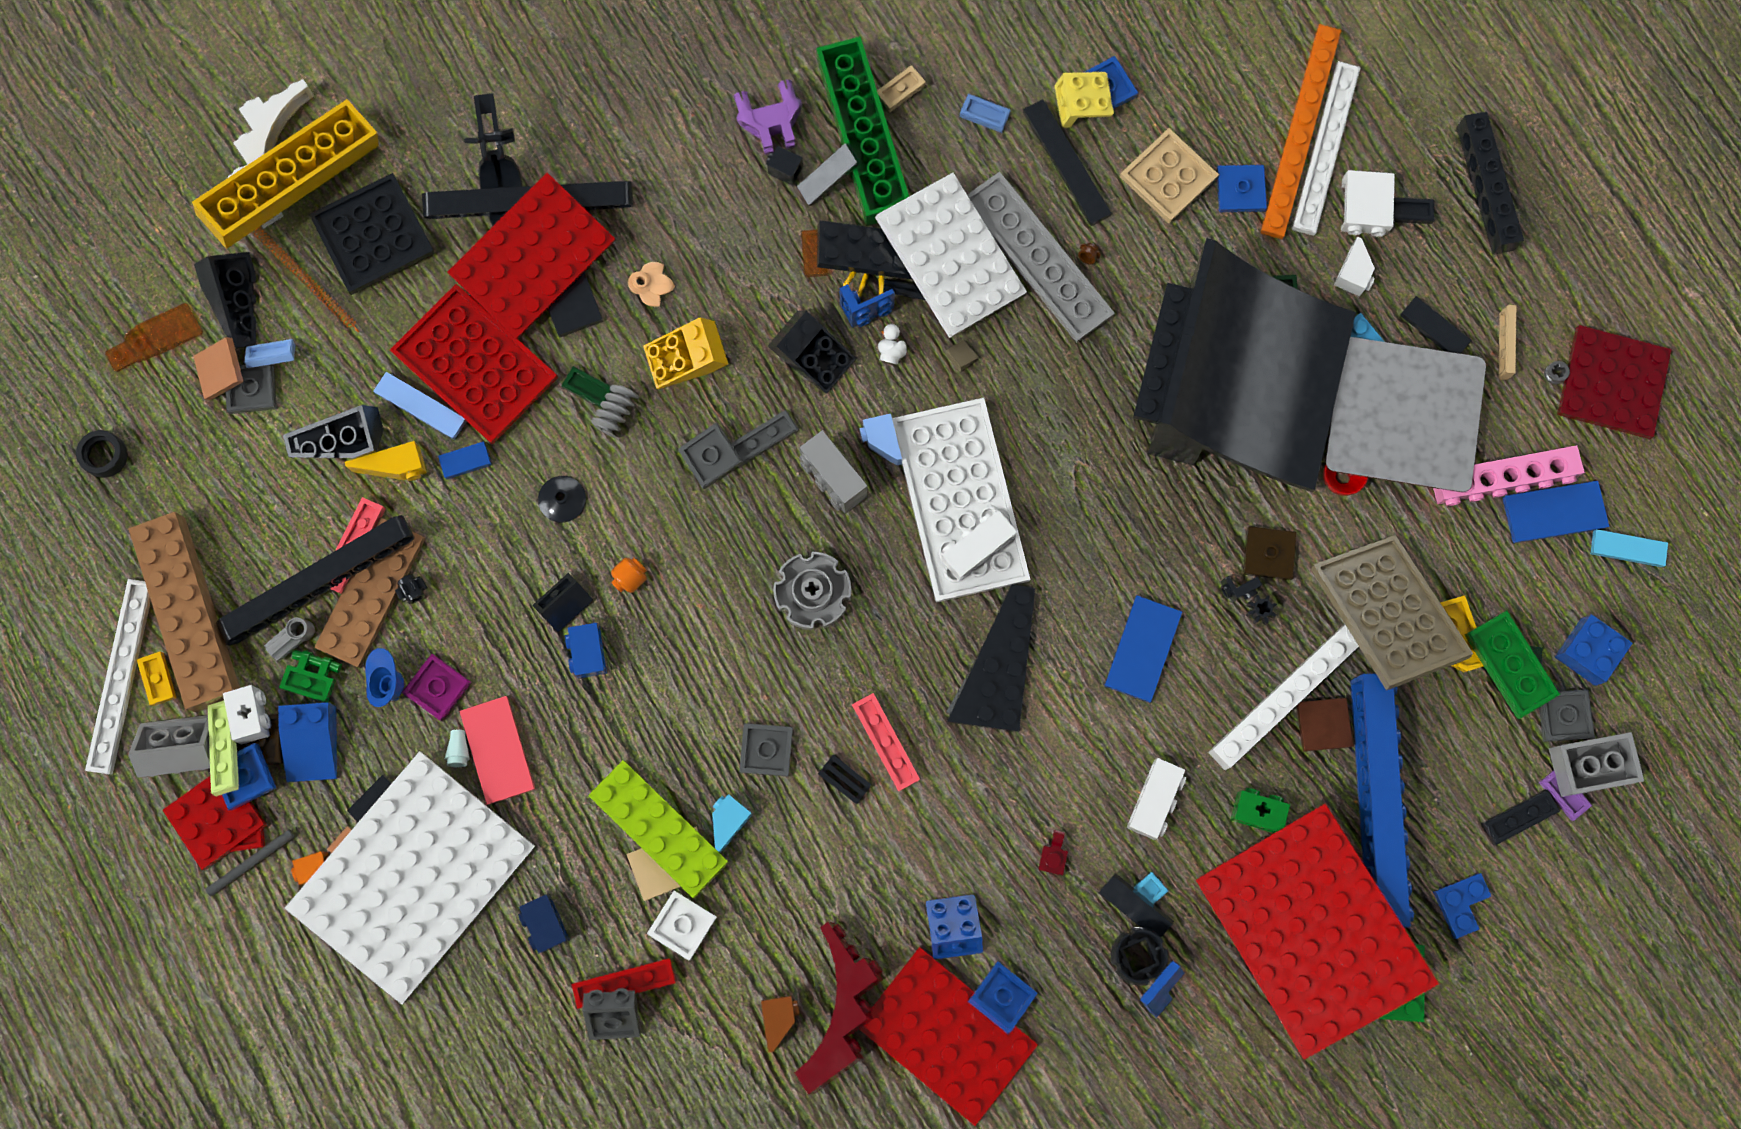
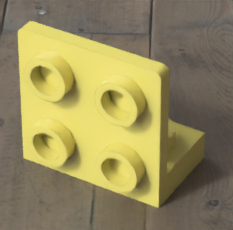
[1055,72,1114,128]

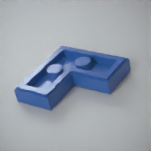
[1141,961,1184,1018]

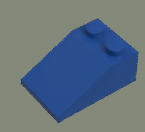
[278,702,337,782]

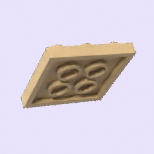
[1120,128,1219,224]

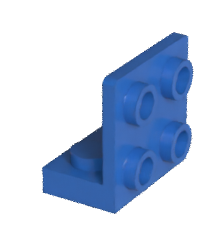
[839,284,895,328]
[926,895,983,959]

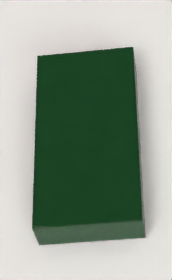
[561,366,612,410]

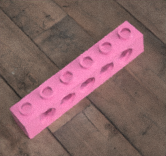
[1433,446,1585,506]

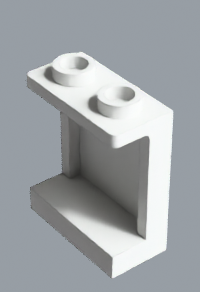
[1341,170,1394,237]

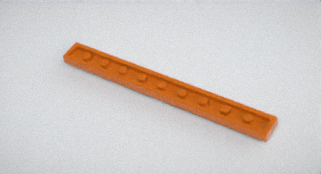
[1260,24,1341,239]

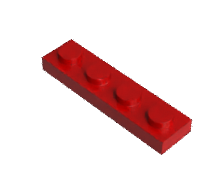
[571,958,676,1009]

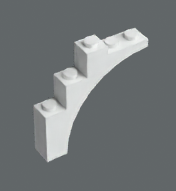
[228,79,314,228]

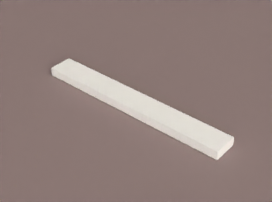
[1292,61,1360,236]
[85,579,151,775]

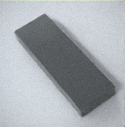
[731,410,799,468]

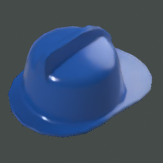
[365,648,404,707]

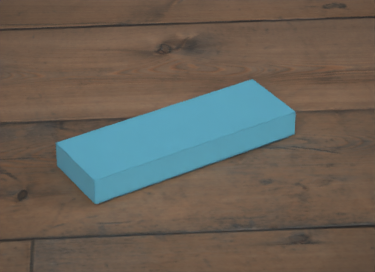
[1590,529,1668,567]

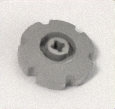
[774,552,851,630]

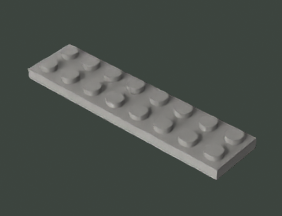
[967,172,1115,343]

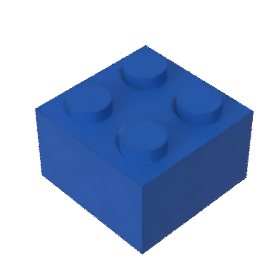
[1555,614,1633,686]

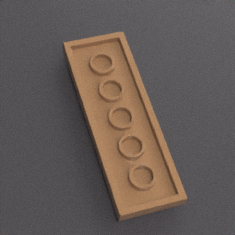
[314,518,426,668]

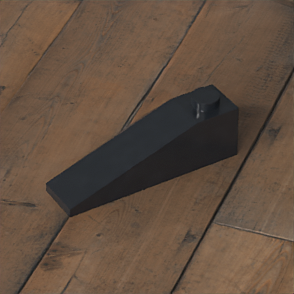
[194,252,256,349]
[283,405,384,458]

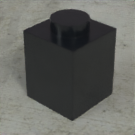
[766,146,803,186]

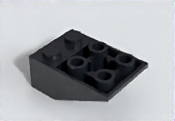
[768,311,856,394]

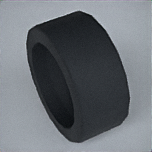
[76,430,128,478]

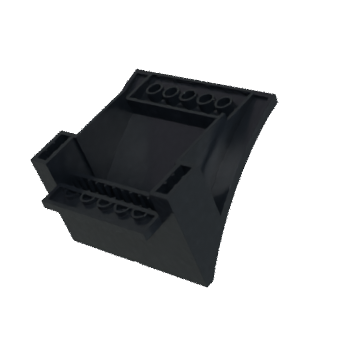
[1133,238,1356,492]

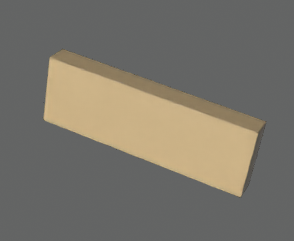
[1498,305,1516,380]

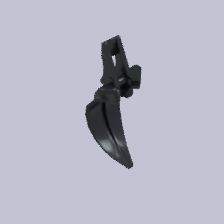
[464,93,523,226]

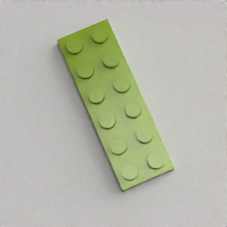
[588,760,729,899]

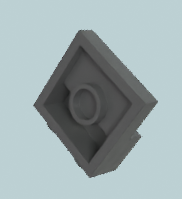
[583,988,640,1040]

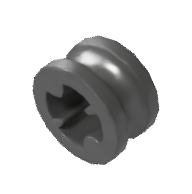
[1544,361,1569,384]

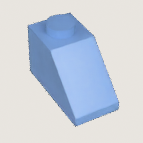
[859,413,902,465]

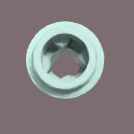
[445,730,470,767]

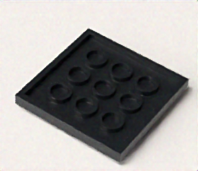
[309,173,435,295]

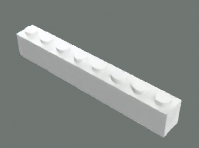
[1208,623,1359,770]

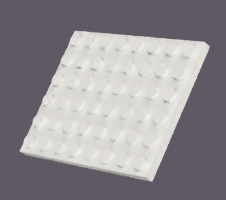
[285,751,535,1004]

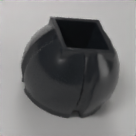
[1110,927,1169,986]

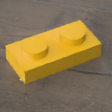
[137,651,177,706]

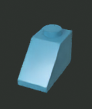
[712,794,753,853]

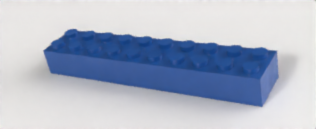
[1350,674,1414,927]

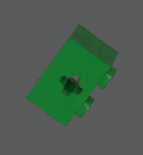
[1230,788,1290,833]

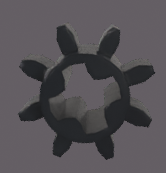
[395,574,427,604]
[1246,595,1277,625]

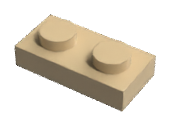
[877,65,926,112]

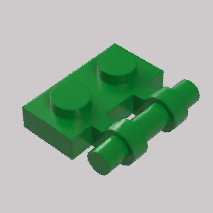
[279,650,342,703]

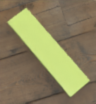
[208,700,239,796]

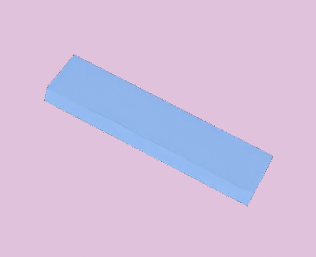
[373,372,467,440]

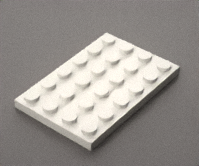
[875,173,1027,338]

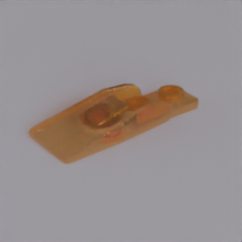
[105,303,203,372]

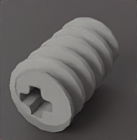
[591,385,639,438]

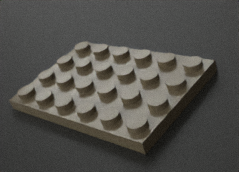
[1311,535,1473,691]

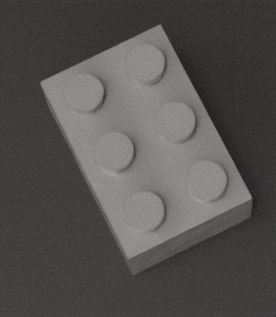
[799,430,867,514]
[1549,732,1644,797]

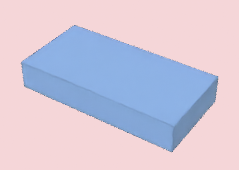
[244,339,295,368]

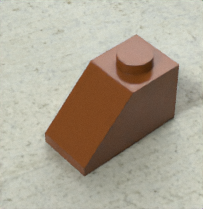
[761,995,800,1053]

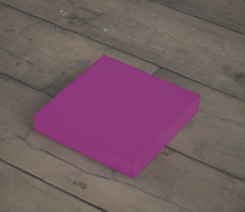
[402,654,472,722]

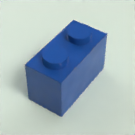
[565,623,607,679]

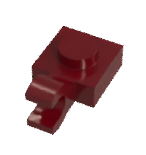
[1038,830,1068,876]

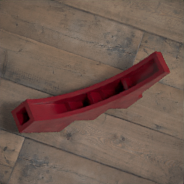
[795,922,884,1095]

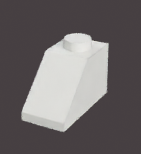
[1334,237,1375,296]

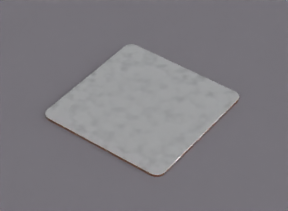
[1326,337,1486,492]

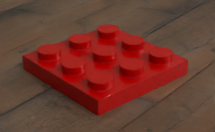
[162,776,267,870]

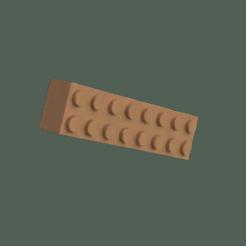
[128,512,240,713]

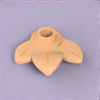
[628,262,675,307]

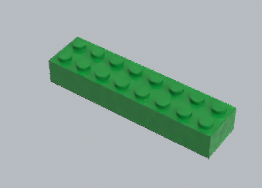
[816,36,909,227]

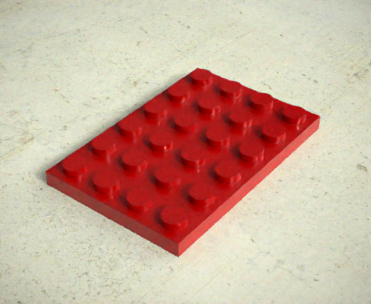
[447,172,616,339]
[390,284,559,445]
[859,947,1038,1126]

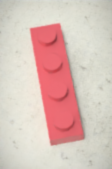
[330,497,386,594]
[852,693,920,792]

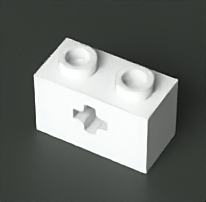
[223,685,271,745]

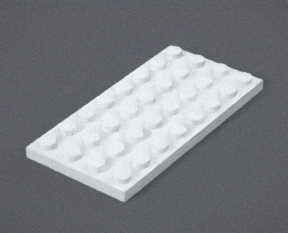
[892,398,1030,603]

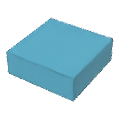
[1134,872,1169,904]

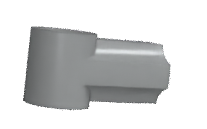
[264,617,315,662]

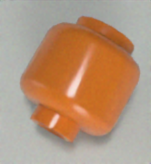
[611,557,647,593]

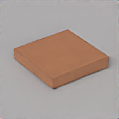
[193,337,243,400]

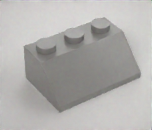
[128,715,210,778]

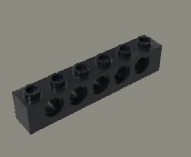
[1456,111,1524,255]

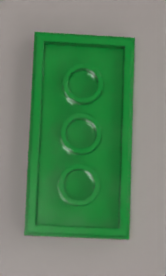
[1465,610,1560,720]

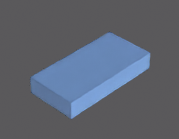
[959,94,1011,133]

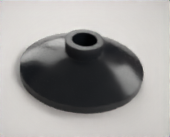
[538,476,586,523]

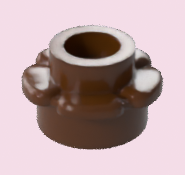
[1078,243,1101,265]

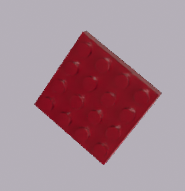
[1557,325,1672,439]

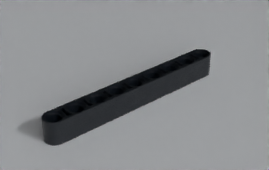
[422,181,633,219]
[216,515,415,646]

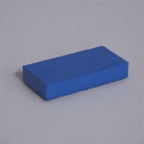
[438,441,492,480]

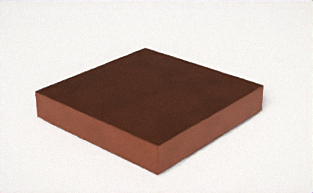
[1296,698,1353,752]

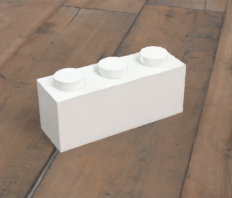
[941,510,1017,582]
[1126,758,1186,840]

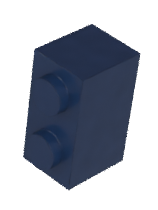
[518,894,570,954]

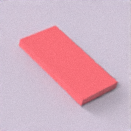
[459,696,536,805]

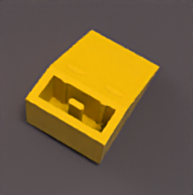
[643,317,728,389]

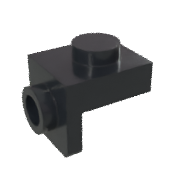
[1221,576,1262,603]

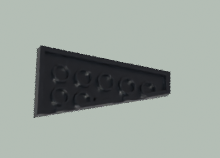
[946,584,1035,732]

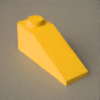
[345,441,427,481]

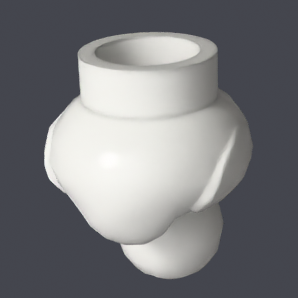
[878,324,907,365]

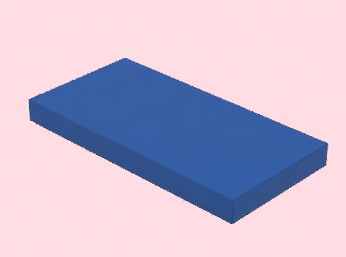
[1502,481,1610,544]
[1104,595,1182,703]

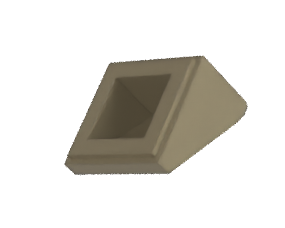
[945,340,979,372]

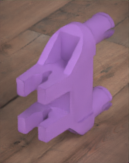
[734,80,802,155]

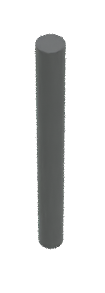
[205,829,295,897]

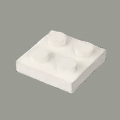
[647,891,717,961]

